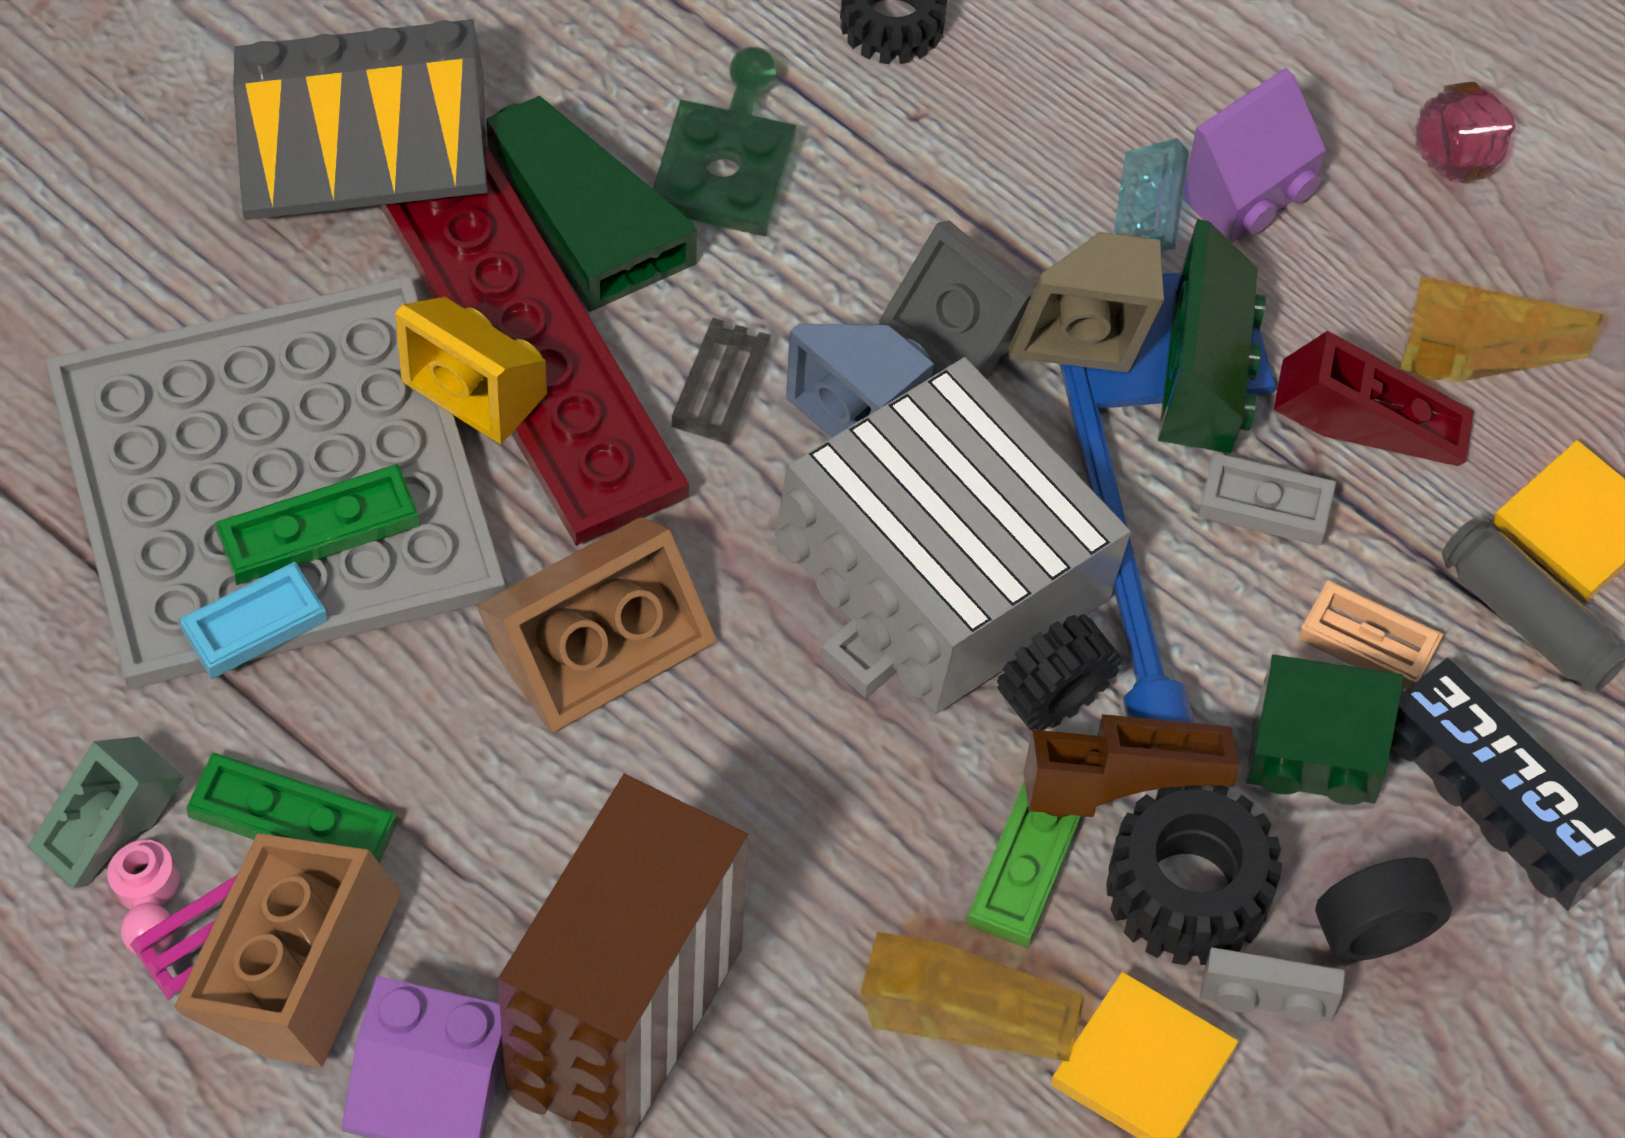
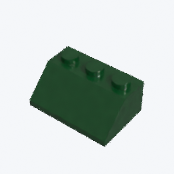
[1158,219,1266,454]

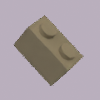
[1009,232,1164,373]

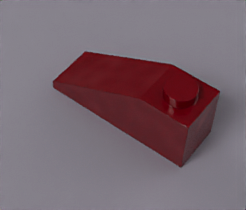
[1273,331,1474,466]

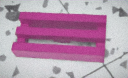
[130,875,237,1001]

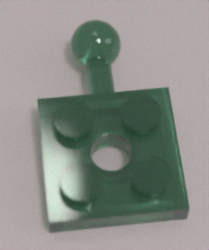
[653,46,796,237]

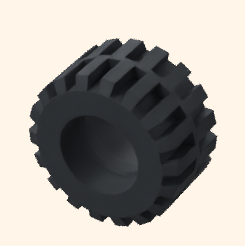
[1106,786,1282,965]

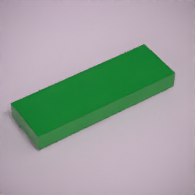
[215,464,420,585]
[186,752,398,864]

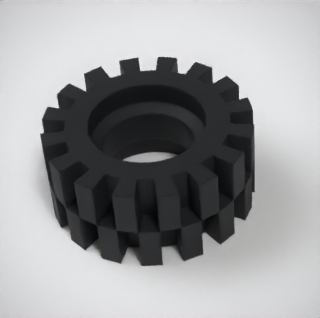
[840,0,947,64]
[997,614,1122,731]

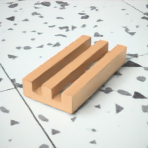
[1298,580,1443,690]

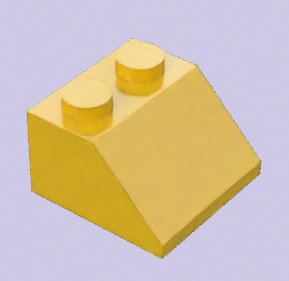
[395,297,547,445]

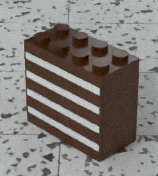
[498,773,748,1138]

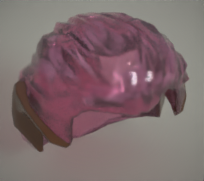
[1415,81,1516,183]

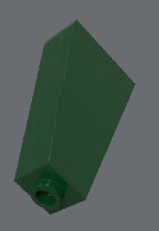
[486,96,697,312]

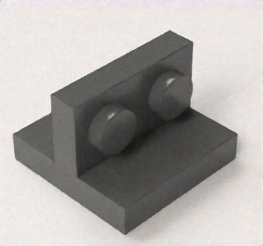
[879,220,1034,379]

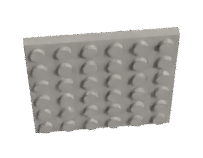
[45,276,506,690]

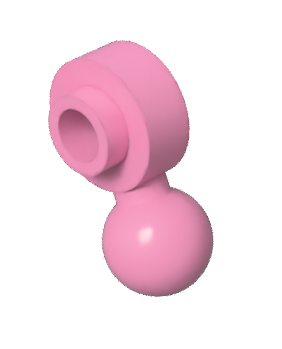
[107,840,180,955]

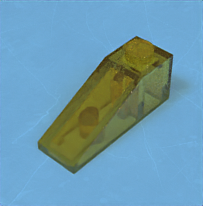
[1400,276,1603,382]
[860,932,1084,1062]

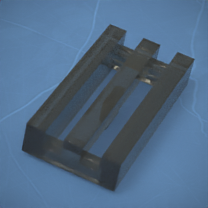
[672,318,771,445]

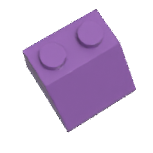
[1182,68,1326,243]
[342,975,504,1138]

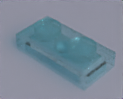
[1113,138,1189,252]

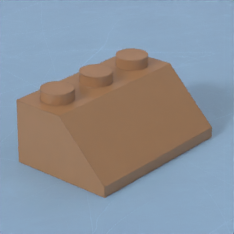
[476,517,717,733]
[174,833,402,1068]

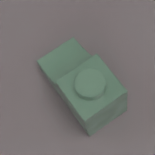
[28,736,184,888]

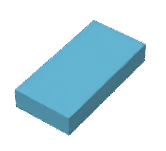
[179,562,327,679]

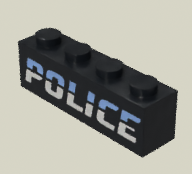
[1391,657,1625,911]

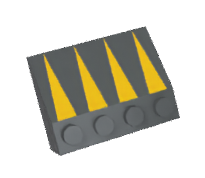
[233,19,488,220]

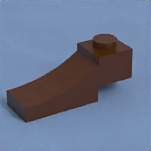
[1023,714,1240,817]

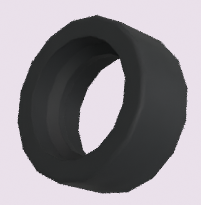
[1315,857,1452,962]

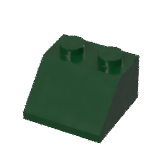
[1246,654,1403,805]

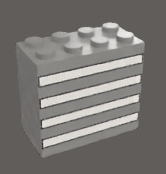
[775,357,1131,714]

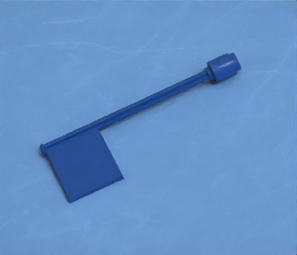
[1059,272,1276,723]

